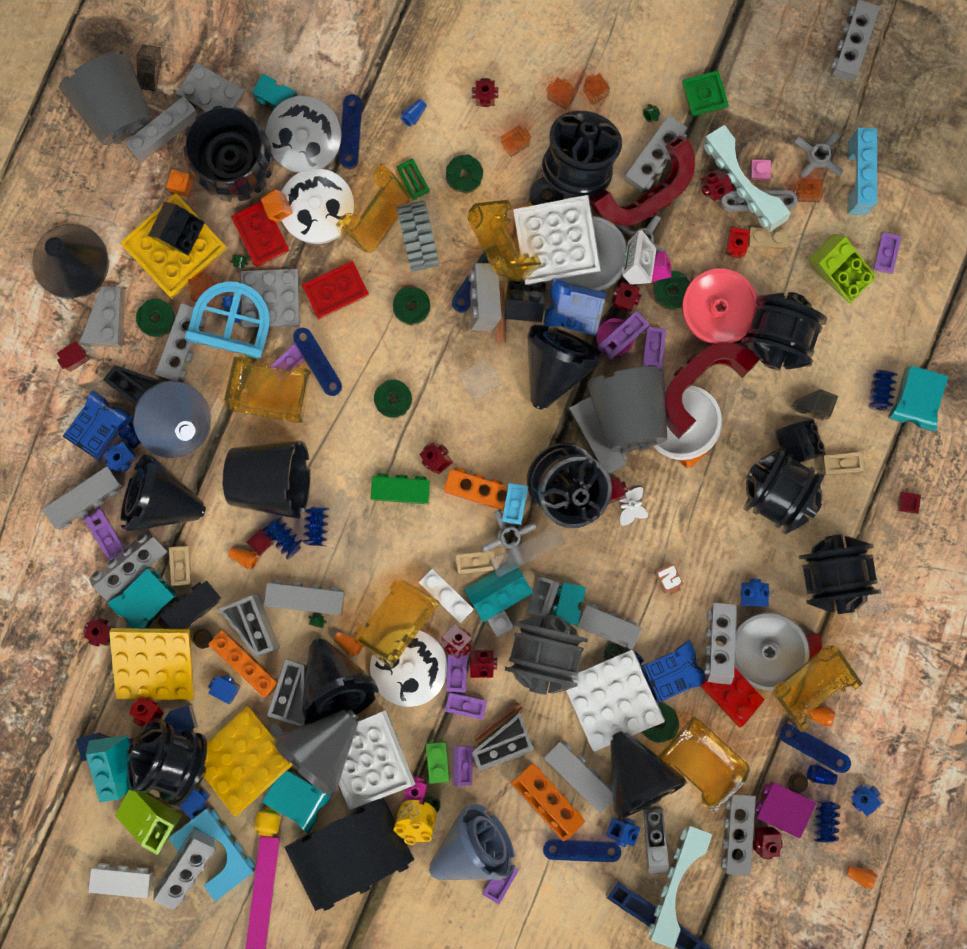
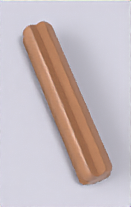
[495,287,506,344]
[474,703,523,745]

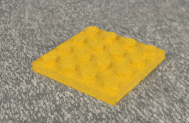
[120,193,228,299]
[110,628,195,700]
[204,706,293,817]

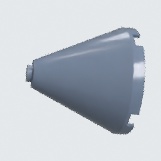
[133,381,211,458]
[429,803,515,880]

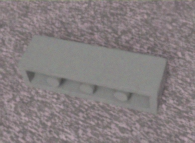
[125,96,198,163]
[569,397,627,475]
[43,466,124,530]
[264,580,345,615]
[543,740,613,814]

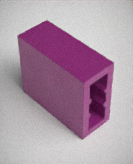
[754,781,816,838]

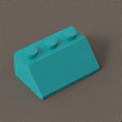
[464,560,533,622]
[86,735,130,803]

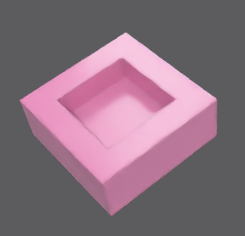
[750,160,771,181]

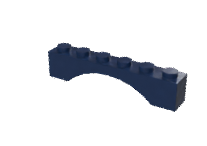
[76,705,198,762]
[605,879,714,949]

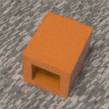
[166,169,193,198]
[261,189,293,222]

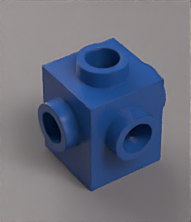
[104,441,138,472]
[741,579,770,607]
[851,784,885,816]
[606,817,641,847]

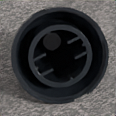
[32,224,109,299]
[527,325,602,410]
[120,454,206,531]
[302,638,379,723]
[610,731,687,820]

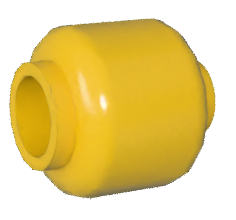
[253,807,281,837]

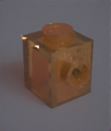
[583,73,610,105]
[546,77,577,110]
[501,125,531,157]
[793,178,823,203]
[188,275,217,302]

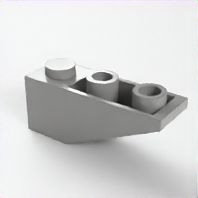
[643,808,669,874]

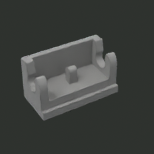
[526,576,559,619]

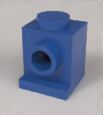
[179,787,210,820]

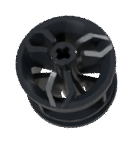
[542,111,622,198]
[741,292,827,371]
[527,443,612,528]
[743,446,825,535]
[799,534,882,614]
[126,718,207,806]

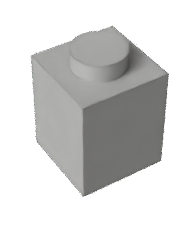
[487,611,514,637]

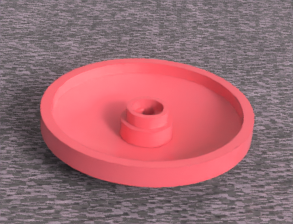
[682,269,758,345]

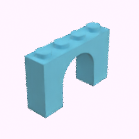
[848,128,877,215]
[169,807,256,901]

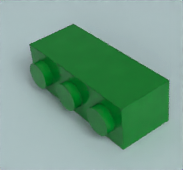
[370,473,431,505]

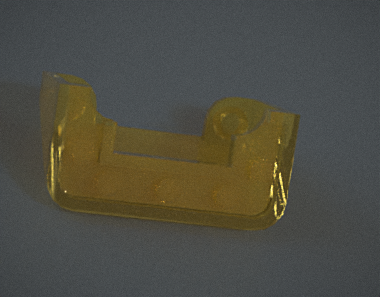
[336,163,410,253]
[467,200,541,282]
[224,355,310,423]
[354,578,441,669]
[772,645,863,733]
[657,717,750,812]

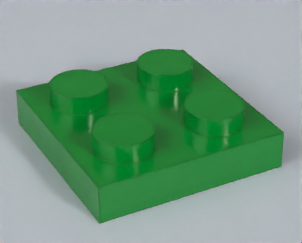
[682,70,729,117]

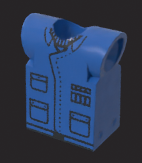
[543,278,607,336]
[63,391,133,462]
[641,640,707,703]

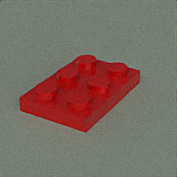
[231,201,290,267]
[302,260,370,320]
[700,660,765,728]

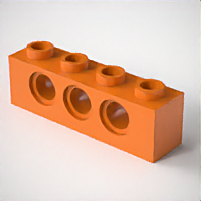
[444,467,508,511]
[208,630,278,698]
[511,763,586,841]

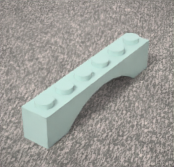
[704,125,791,232]
[647,826,712,949]

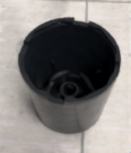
[222,440,311,518]

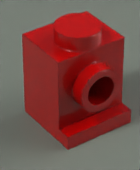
[726,227,751,258]

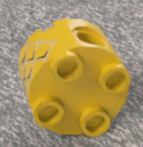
[394,800,437,845]

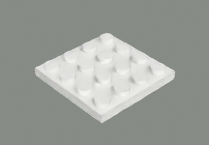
[513,195,601,285]
[566,650,665,752]
[339,710,415,810]

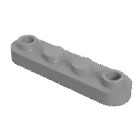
[721,190,798,212]

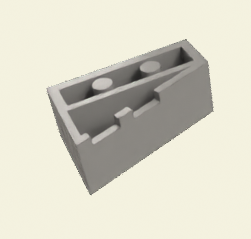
[469,263,502,331]
[79,287,125,348]
[218,594,280,657]
[576,603,642,650]
[267,659,307,727]
[472,712,535,773]

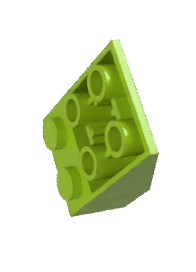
[808,234,876,304]
[115,790,182,855]

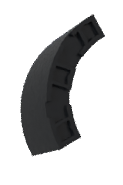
[284,797,415,911]

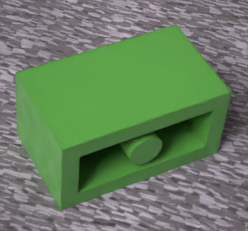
[426,741,450,784]

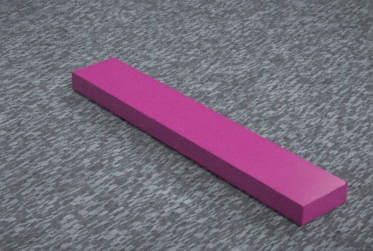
[245,836,280,949]

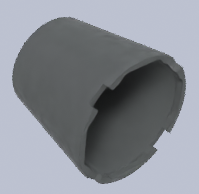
[59,50,152,145]
[587,366,667,453]

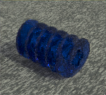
[868,370,898,411]
[303,507,329,547]
[262,517,303,560]
[814,800,841,843]

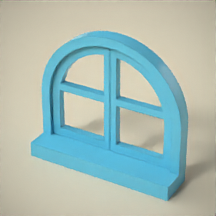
[185,282,270,360]

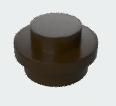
[193,629,213,649]
[788,773,808,793]

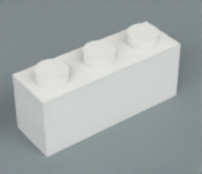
[419,569,474,623]
[88,863,154,898]

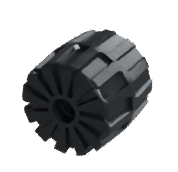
[183,105,273,202]

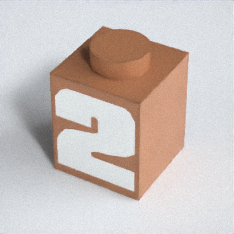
[654,563,684,595]

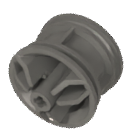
[505,614,588,695]

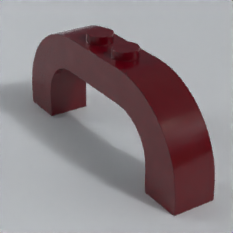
[589,135,695,226]
[665,342,760,439]

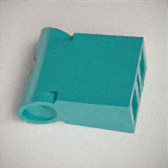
[888,365,948,432]
[107,568,180,629]
[262,768,331,834]

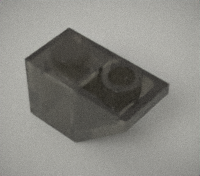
[136,44,161,91]
[791,389,838,421]

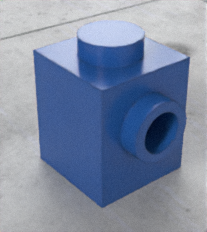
[208,674,241,704]

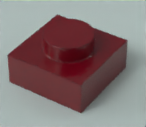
[898,492,921,514]
[247,529,274,556]

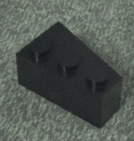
[103,365,163,405]
[158,580,221,629]

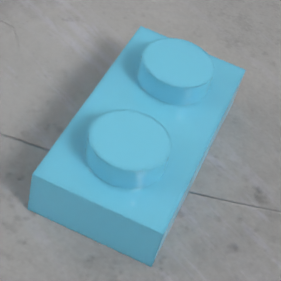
[502,483,528,525]

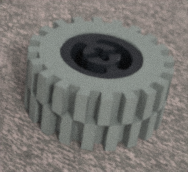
[396,200,439,272]

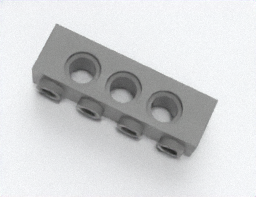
[831,0,880,82]
[624,115,687,193]
[155,303,207,383]
[89,529,167,602]
[704,603,737,685]
[721,792,756,876]
[153,829,216,910]

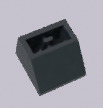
[148,202,205,256]
[504,279,546,322]
[775,419,826,463]

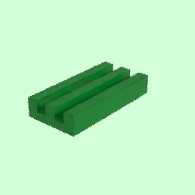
[396,158,430,201]

